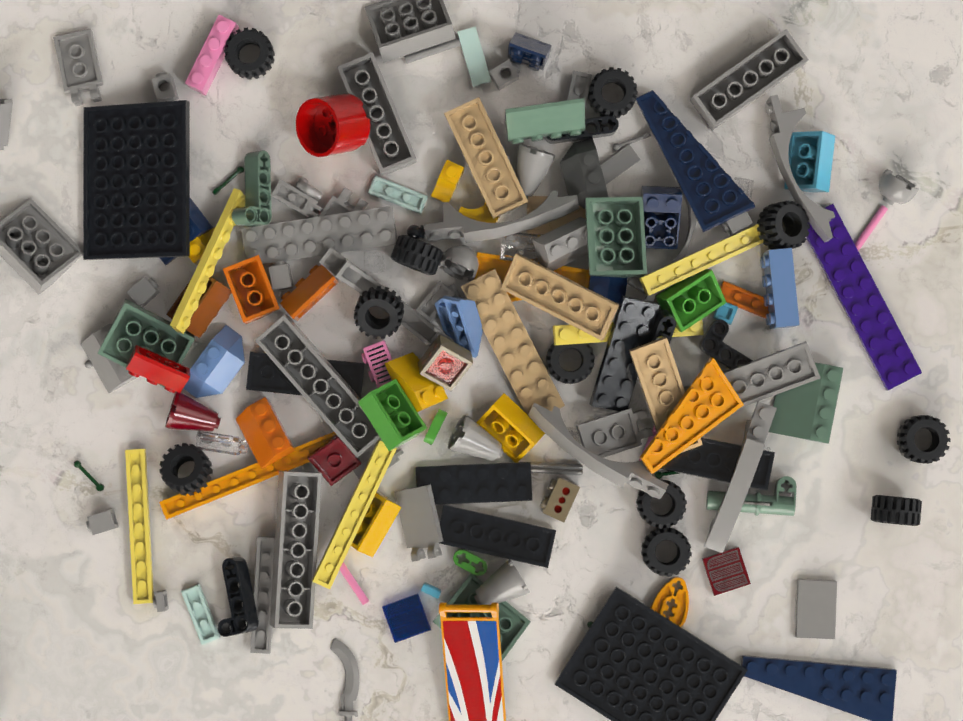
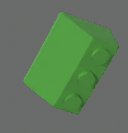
[655,269,727,332]

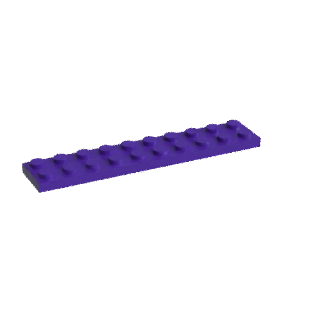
[806,204,922,391]

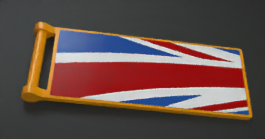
[439,602,506,721]

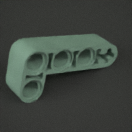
[232,150,272,227]

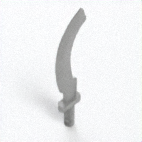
[330,639,359,721]

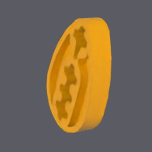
[650,577,689,627]

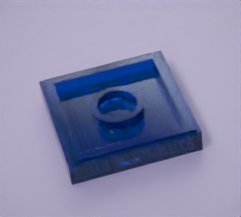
[382,593,431,643]

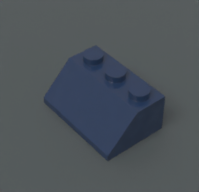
[588,276,628,304]

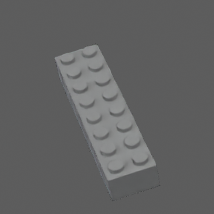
[255,314,380,458]
[270,470,322,629]

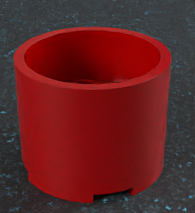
[296,93,370,157]

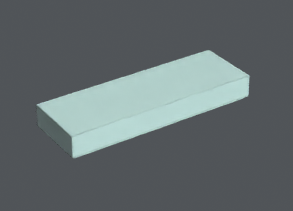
[457,26,491,87]
[368,175,428,214]
[181,584,220,645]

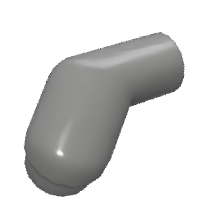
[296,178,323,201]

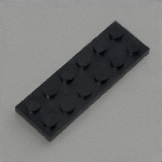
[589,296,660,411]
[246,352,365,398]
[660,437,775,491]
[416,462,532,505]
[439,505,556,568]

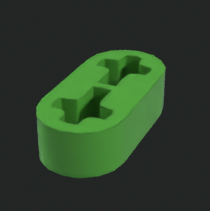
[423,409,448,445]
[453,549,487,576]

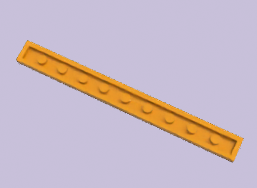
[159,432,337,520]

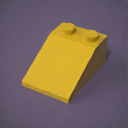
[384,352,448,412]

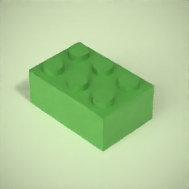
[358,379,427,451]

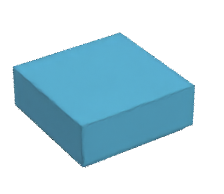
[713,303,738,325]
[421,582,441,599]

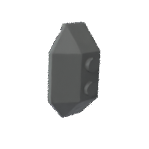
[560,138,608,209]

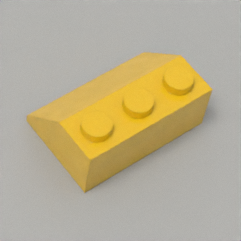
[476,393,545,462]
[351,492,402,557]

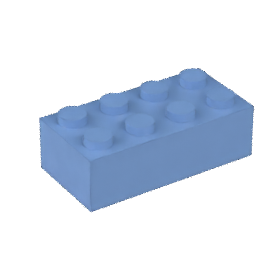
[760,248,800,329]

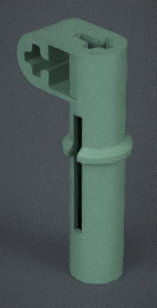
[706,476,797,516]

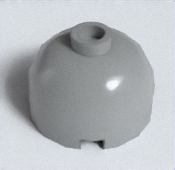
[879,169,919,205]
[439,245,479,281]

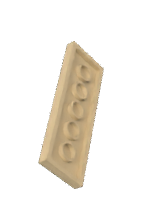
[444,97,528,219]
[501,253,619,341]
[629,337,703,453]

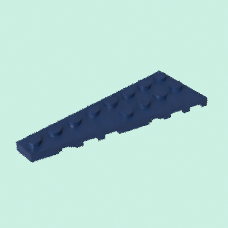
[636,90,755,232]
[741,655,897,721]

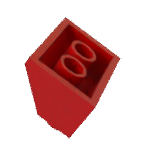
[126,345,190,393]

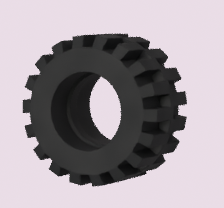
[224,27,275,80]
[588,67,638,118]
[757,201,810,250]
[390,235,443,275]
[354,286,404,339]
[546,343,595,384]
[897,415,951,464]
[159,443,213,496]
[636,479,687,529]
[870,495,922,526]
[641,527,692,577]

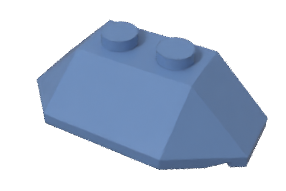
[435,296,483,358]
[183,325,245,398]

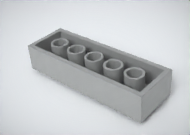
[690,29,809,131]
[337,52,417,176]

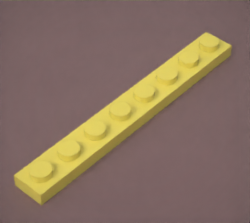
[170,188,245,334]
[639,224,764,296]
[553,319,704,345]
[311,440,397,589]
[125,449,154,604]

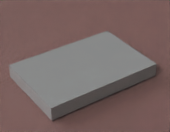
[795,579,837,639]

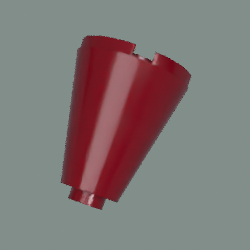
[165,391,221,432]

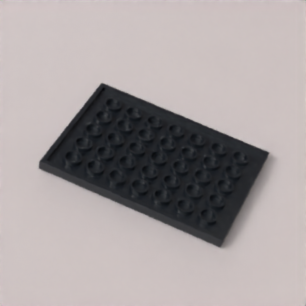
[83,100,190,260]
[554,586,748,721]

